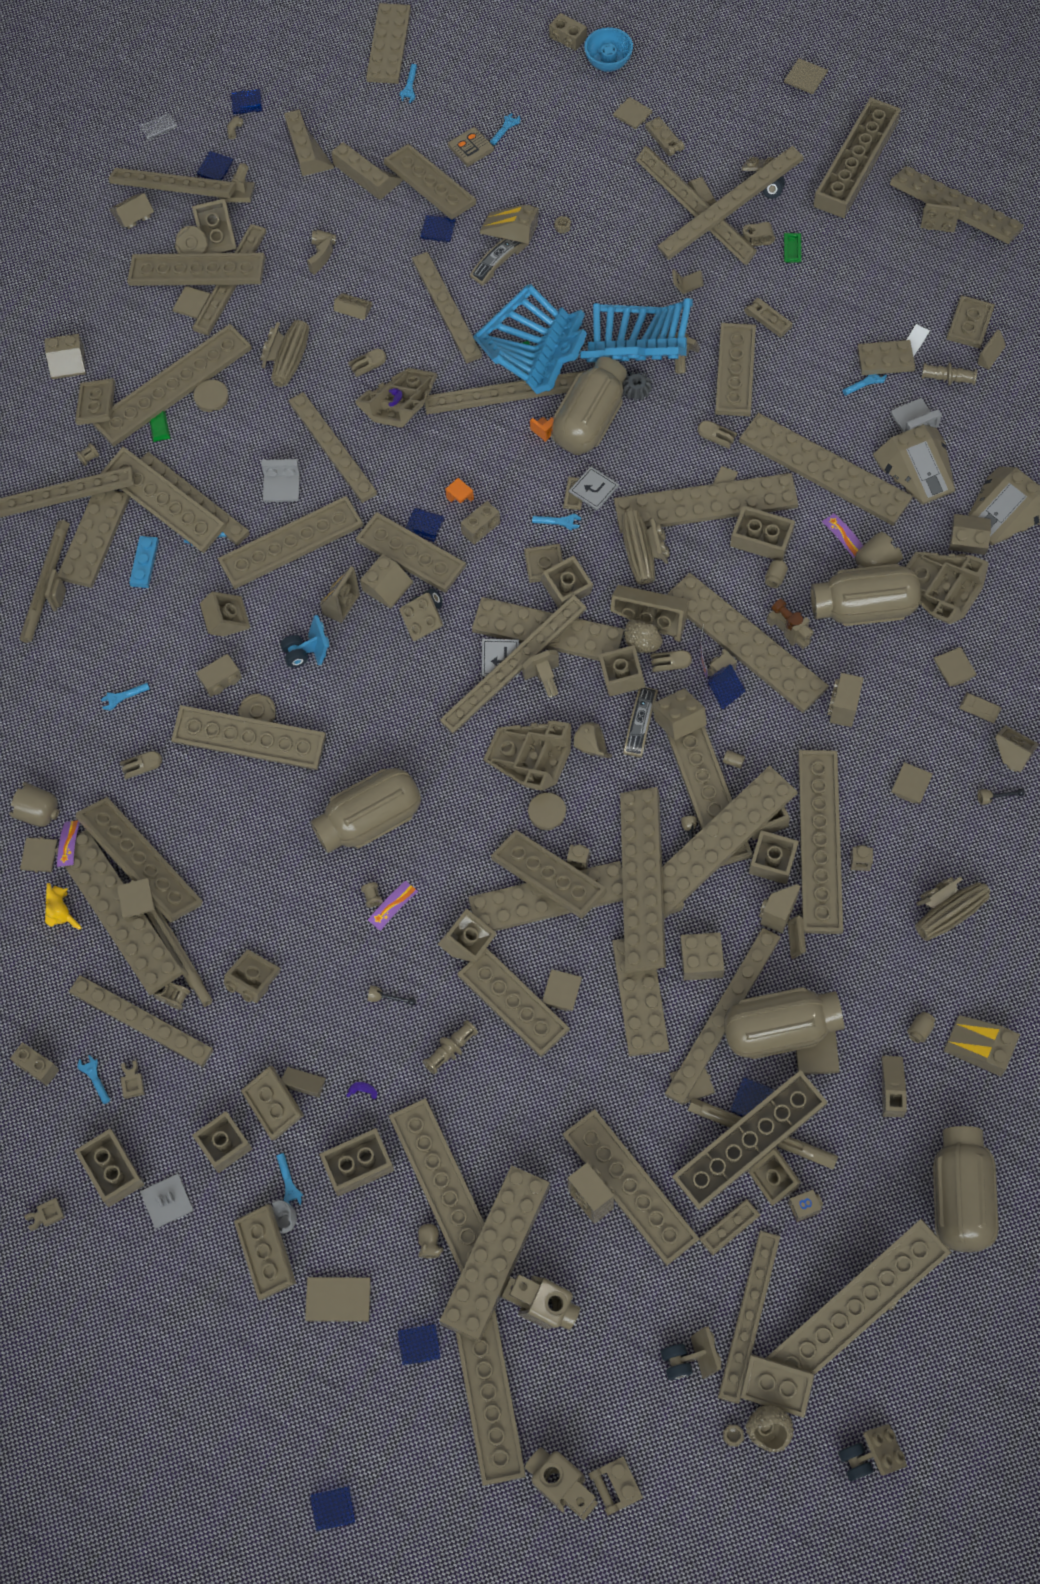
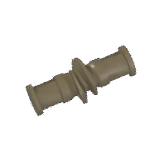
[921,362,978,386]
[422,1020,478,1074]

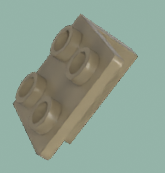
[920,203,960,232]

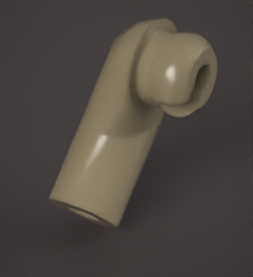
[227,116,243,139]

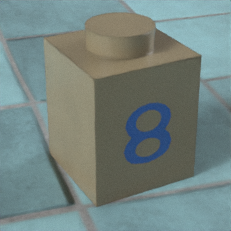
[788,1190,823,1222]

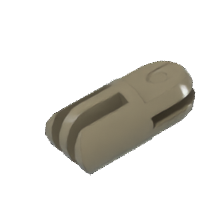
[348,348,386,378]
[698,420,737,449]
[650,650,692,672]
[120,751,162,779]

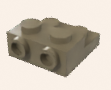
[224,949,280,1003]

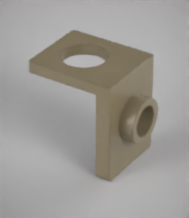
[672,269,704,294]

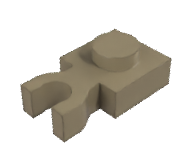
[121,1060,145,1099]
[24,1198,65,1231]

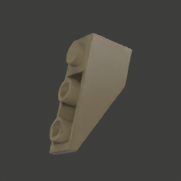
[882,1056,907,1118]

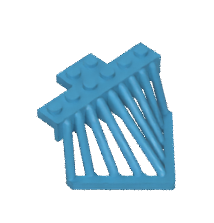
[473,284,587,394]
[580,298,693,363]

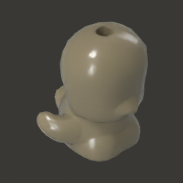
[418,1224,444,1259]

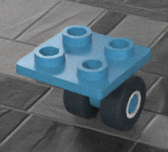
[280,615,329,668]

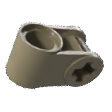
[742,222,775,247]
[153,982,190,1010]

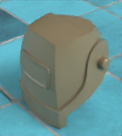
[574,722,612,758]

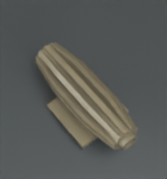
[260,320,310,387]
[622,508,670,585]
[915,876,990,941]

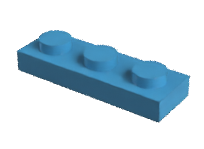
[129,536,159,588]

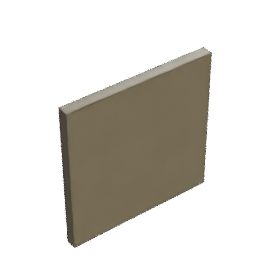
[784,58,828,94]

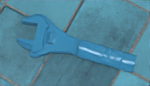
[399,64,417,103]
[490,113,521,146]
[843,374,887,396]
[532,514,581,531]
[101,683,150,711]
[78,1055,110,1104]
[276,1153,303,1205]

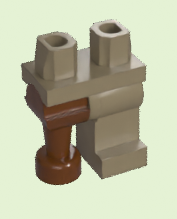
[766,598,814,649]

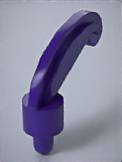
[388,388,403,407]
[346,1082,377,1099]

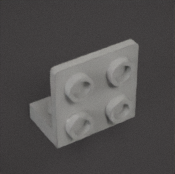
[891,398,942,432]
[261,459,300,502]

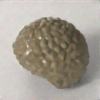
[624,619,663,653]
[746,1405,794,1452]

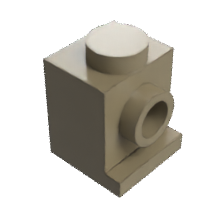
[707,649,737,683]
[567,844,591,870]
[850,845,873,871]

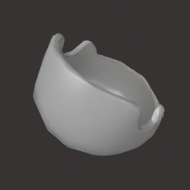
[272,1200,297,1234]

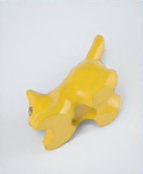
[45,883,82,929]

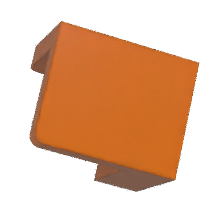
[530,417,554,442]
[445,478,474,503]

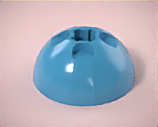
[584,27,633,72]

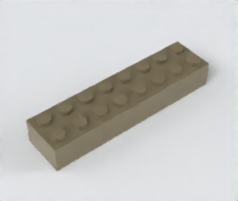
[813,97,901,218]
[672,1070,828,1211]
[439,1165,550,1343]

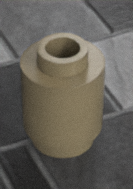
[765,560,788,588]
[907,1012,935,1043]

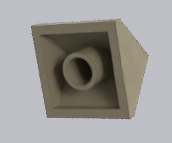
[748,1148,801,1206]

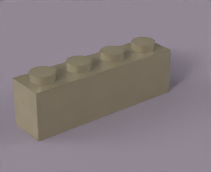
[284,109,334,176]
[331,142,403,200]
[611,585,689,642]

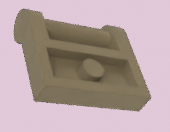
[588,1457,643,1516]

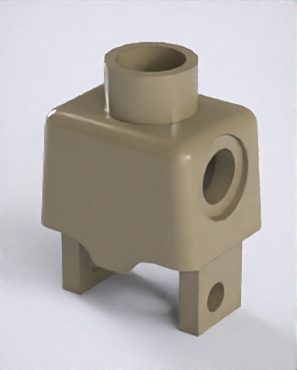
[501,1275,580,1330]
[525,1447,598,1521]

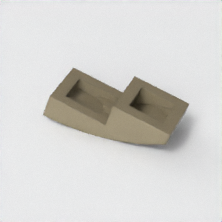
[307,238,333,275]

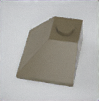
[995,725,1039,772]
[437,909,497,962]

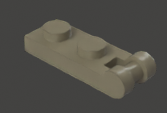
[645,117,685,157]
[744,298,793,338]

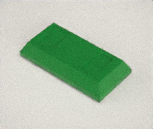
[784,233,801,263]
[150,411,170,442]

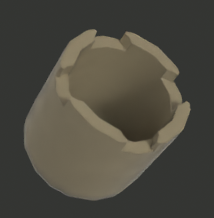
[855,532,903,568]
[9,782,60,827]

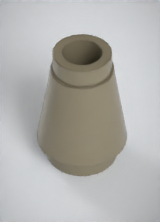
[311,229,336,247]

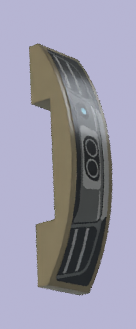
[470,239,529,286]
[623,687,658,758]

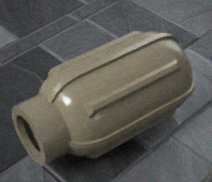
[551,357,627,455]
[810,564,921,626]
[310,768,421,853]
[724,987,845,1059]
[933,1126,999,1252]

